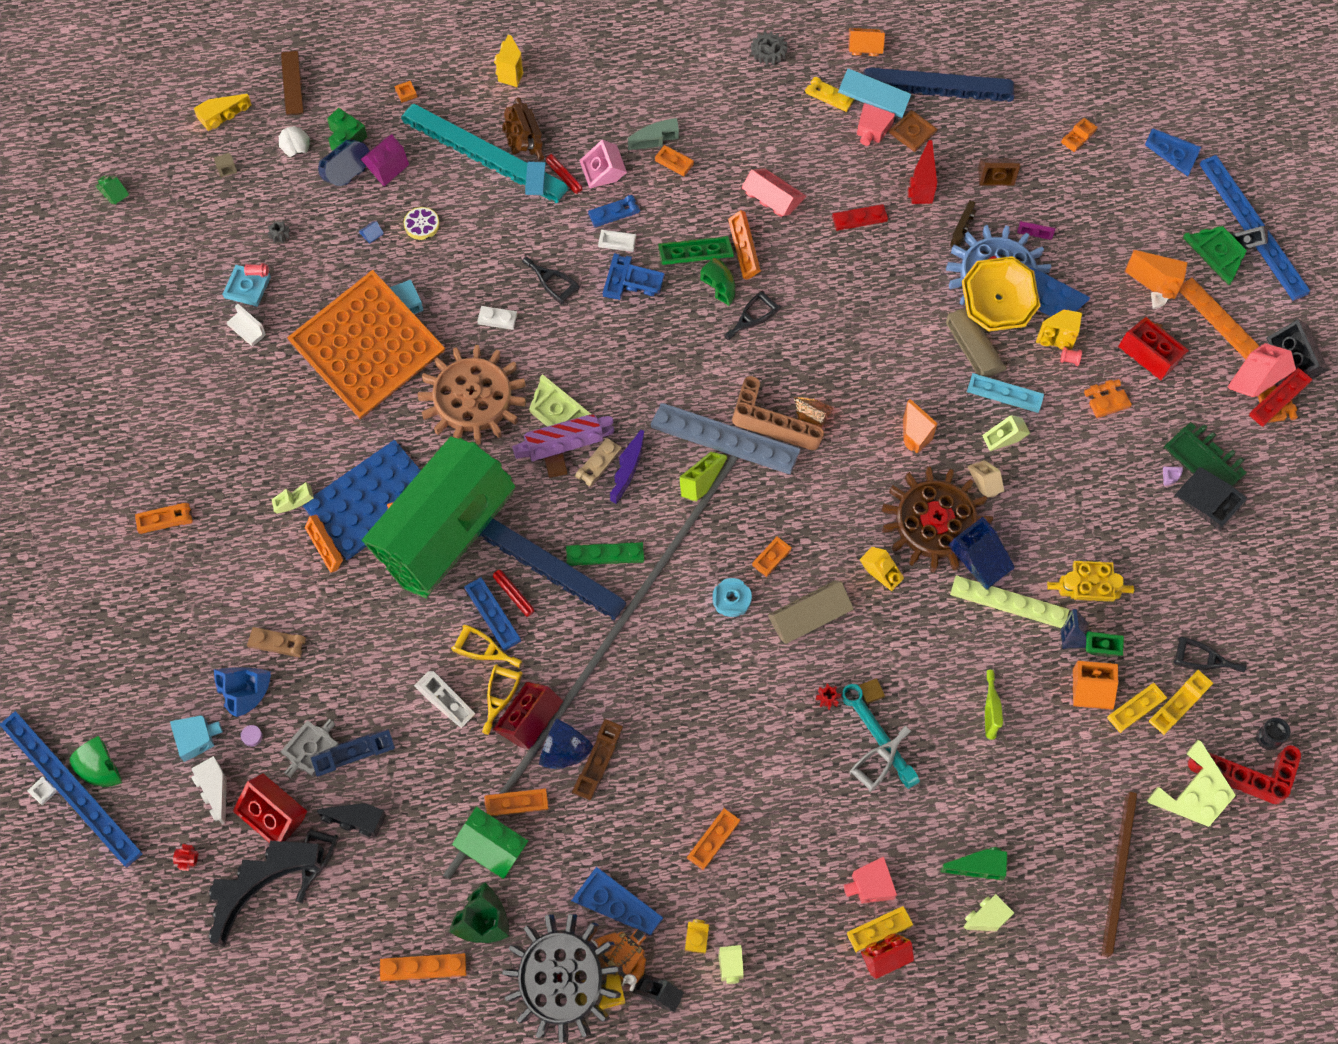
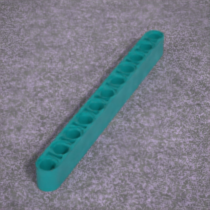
[401,104,568,203]

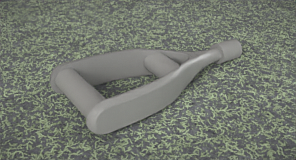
[850,726,911,792]

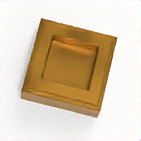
[859,678,885,705]

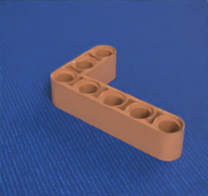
[732,376,824,450]

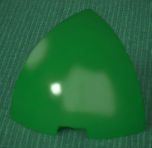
[700,258,736,306]
[70,736,123,787]

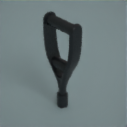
[522,256,580,304]
[724,290,781,340]
[1173,637,1246,673]
[295,828,338,904]

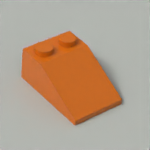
[1125,250,1188,299]

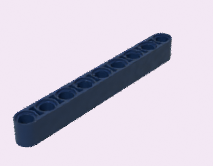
[863,68,1014,102]
[478,519,626,620]

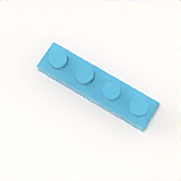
[967,373,1044,413]

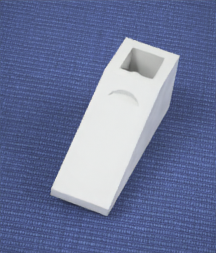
[192,756,227,825]

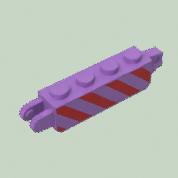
[512,414,614,461]

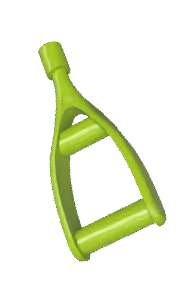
[985,670,1003,740]

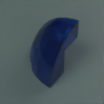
[539,718,593,769]

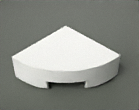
[1151,292,1168,309]

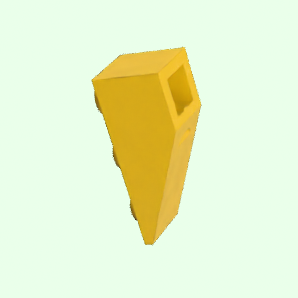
[194,94,252,131]

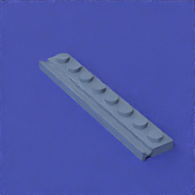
[651,403,800,475]

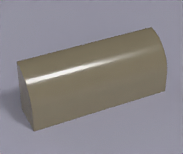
[946,308,1007,377]
[768,580,854,644]

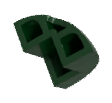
[449,883,509,943]

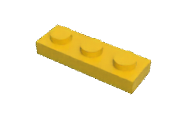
[1107,683,1167,733]
[847,906,913,953]

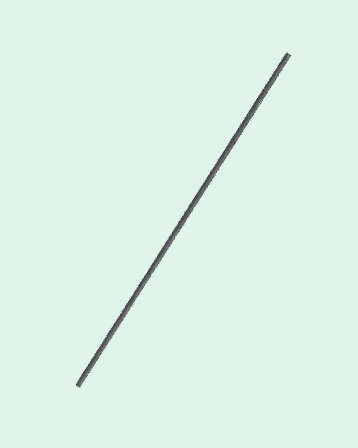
[443,408,768,880]

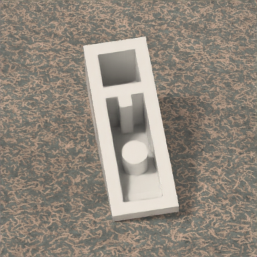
[414,671,475,728]

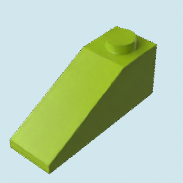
[679,452,727,501]

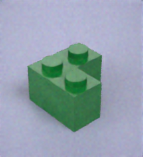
[327,108,367,151]

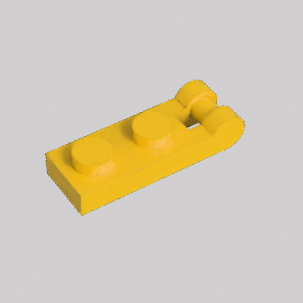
[805,77,855,112]

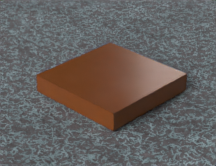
[889,110,938,152]

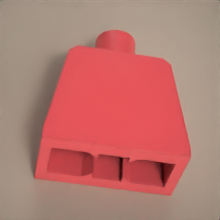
[857,103,895,146]
[844,857,897,903]

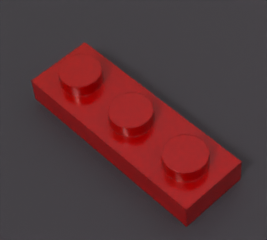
[832,204,888,231]

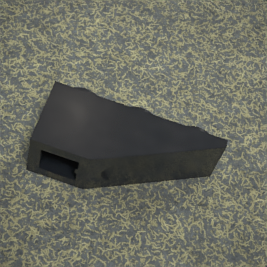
[317,803,386,838]

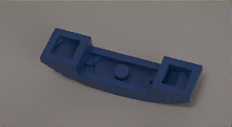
[310,729,395,777]

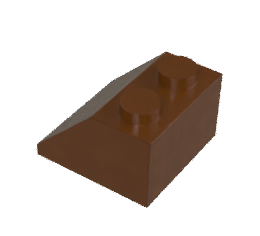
[978,158,1020,186]

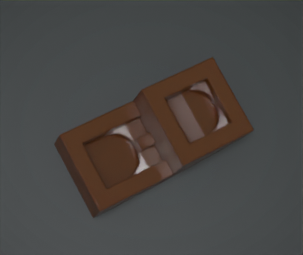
[544,452,567,478]

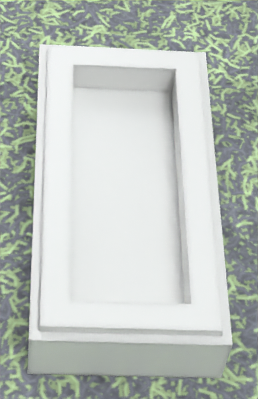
[598,230,636,252]

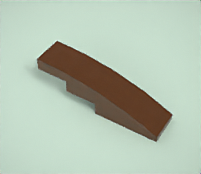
[281,50,304,116]

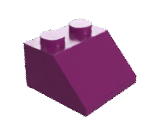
[361,134,409,186]

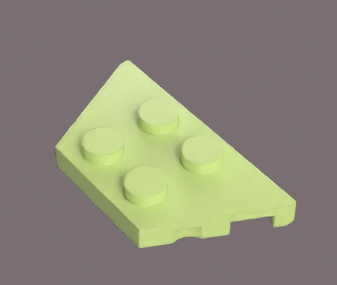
[529,374,591,427]

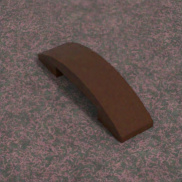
[571,719,623,801]

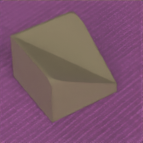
[214,153,237,177]

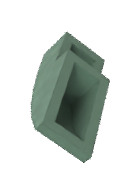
[628,118,679,150]

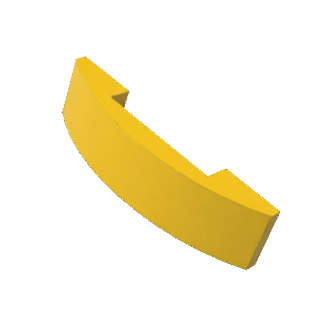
[1149,670,1213,735]

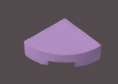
[1163,467,1183,486]

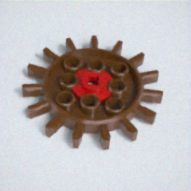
[881,467,993,573]

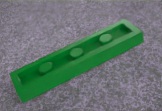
[566,542,644,566]

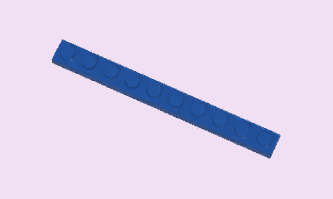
[1200,155,1310,301]
[0,711,143,868]

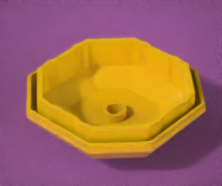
[962,256,1040,332]

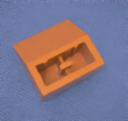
[1073,661,1118,710]

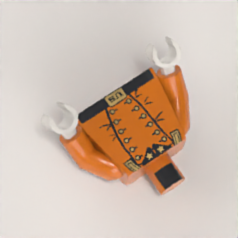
[582,929,646,991]

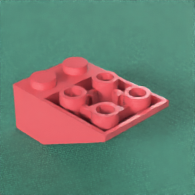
[1228,343,1296,397]

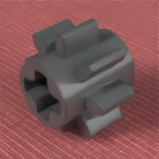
[268,221,291,243]

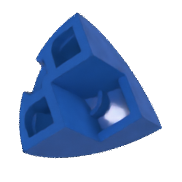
[214,667,271,717]

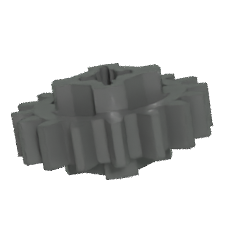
[751,31,788,65]

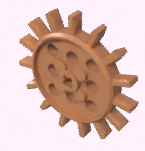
[418,345,526,445]

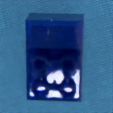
[948,517,1015,590]

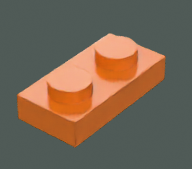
[655,145,694,176]
[752,536,792,577]

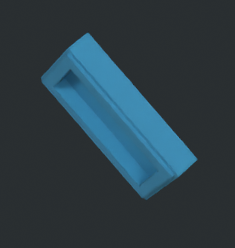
[525,162,546,195]

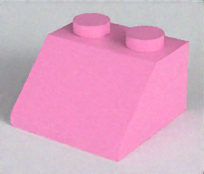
[579,140,627,188]

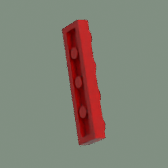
[1249,368,1313,427]

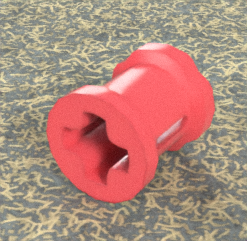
[1060,347,1082,366]

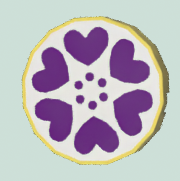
[404,207,440,240]

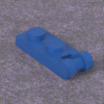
[588,195,640,228]
[603,253,632,300]

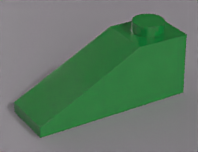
[941,847,1007,881]

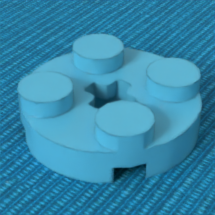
[712,578,752,617]

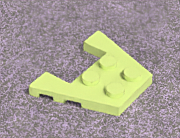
[1146,740,1236,827]

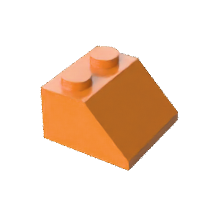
[848,28,885,56]

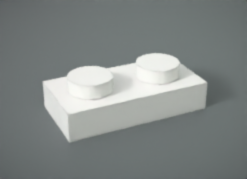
[477,306,517,330]

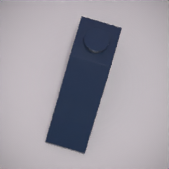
[1061,609,1092,649]

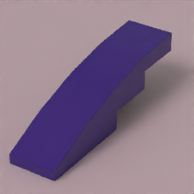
[610,430,644,504]

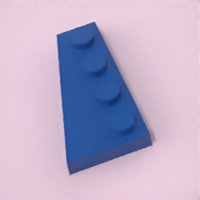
[571,867,663,935]

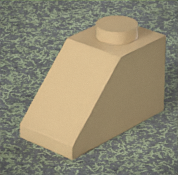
[968,460,1004,497]

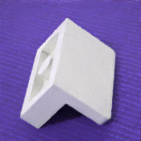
[227,304,266,347]

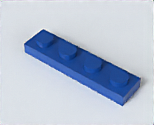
[464,577,521,651]

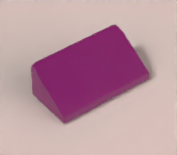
[1017,221,1056,240]

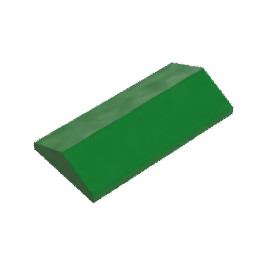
[658,236,734,265]

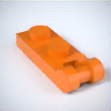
[135,503,193,534]

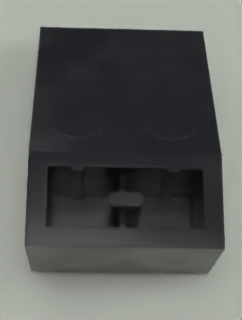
[1175,467,1248,531]

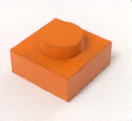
[395,81,417,103]

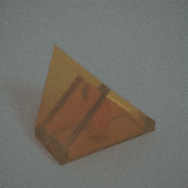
[794,397,833,428]

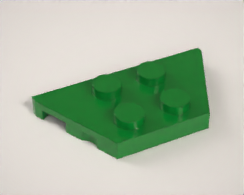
[1183,226,1247,286]

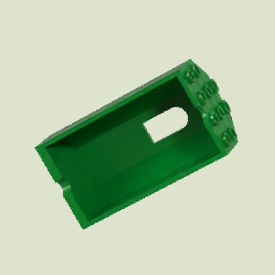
[362,436,516,599]

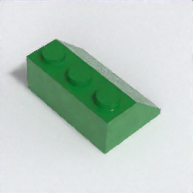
[452,806,528,879]

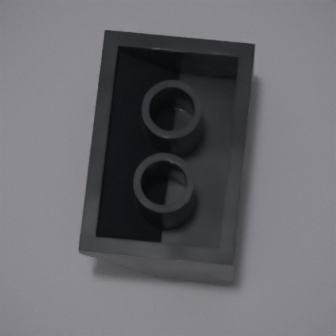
[1266,319,1329,379]

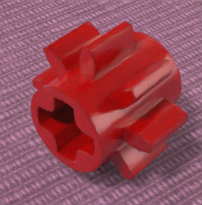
[816,684,841,710]
[173,844,199,871]

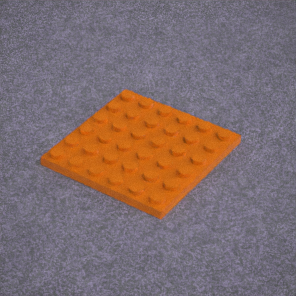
[287,270,445,420]

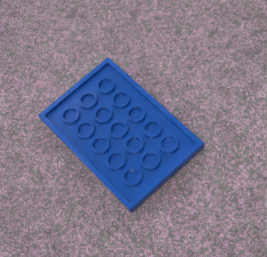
[302,440,421,561]

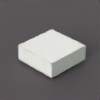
[28,776,57,806]

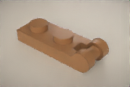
[247,627,306,658]

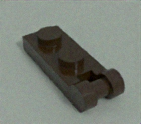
[950,200,977,247]

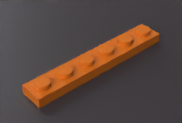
[1179,278,1260,359]

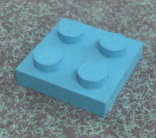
[222,265,271,307]

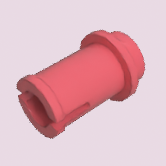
[244,263,269,278]

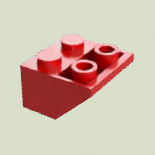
[861,933,914,979]

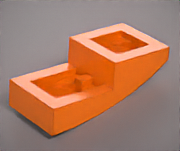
[1061,118,1098,152]

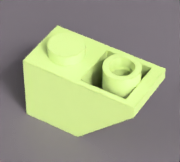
[964,894,1014,931]

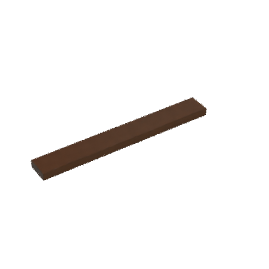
[1101,792,1137,958]

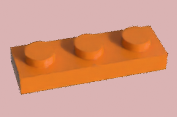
[305,515,343,573]
[484,788,548,816]
[687,808,741,871]

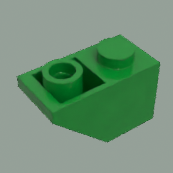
[95,175,129,205]

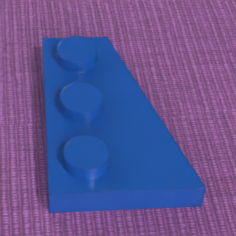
[1145,128,1201,177]

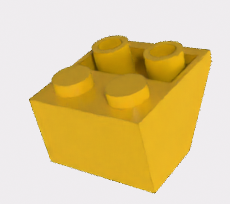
[494,35,523,87]
[1036,310,1082,349]

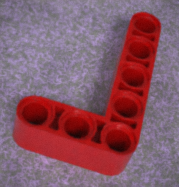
[1188,745,1301,804]

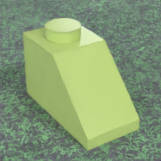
[982,415,1030,451]
[718,945,744,984]

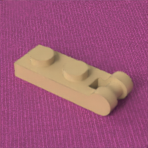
[575,438,622,487]

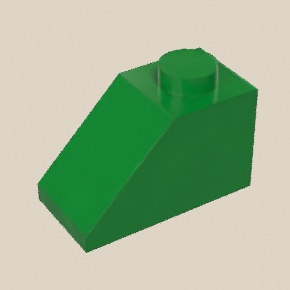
[1086,632,1124,657]

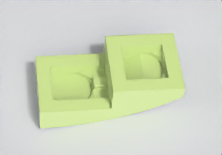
[272,482,314,514]

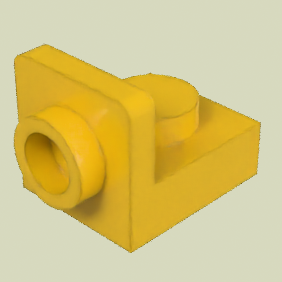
[685,919,709,954]

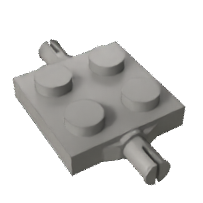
[281,719,339,778]

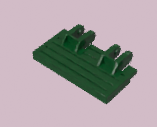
[1164,422,1247,486]

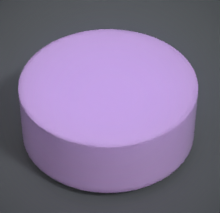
[241,725,262,747]

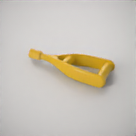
[451,625,522,668]
[482,664,523,735]

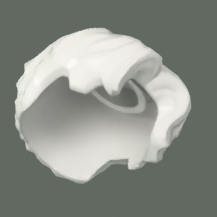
[278,126,310,157]

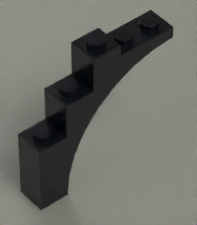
[209,841,324,947]

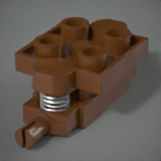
[502,97,545,161]

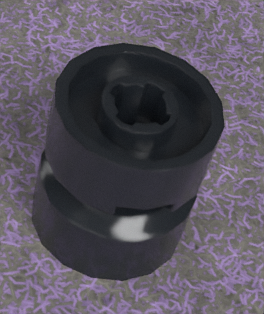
[1256,717,1291,751]

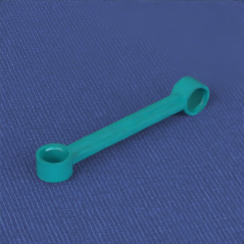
[842,684,920,789]

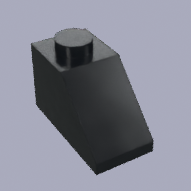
[632,974,684,1013]

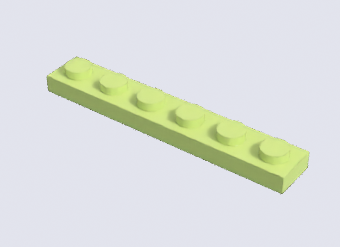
[950,576,1069,628]

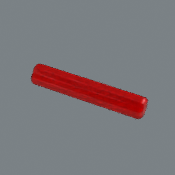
[545,154,583,194]
[493,569,534,617]

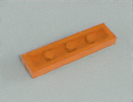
[728,210,761,280]
[380,953,466,982]

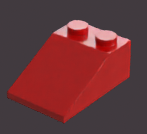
[907,140,937,204]

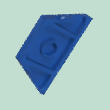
[1030,267,1090,317]

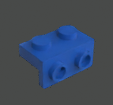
[623,264,665,297]

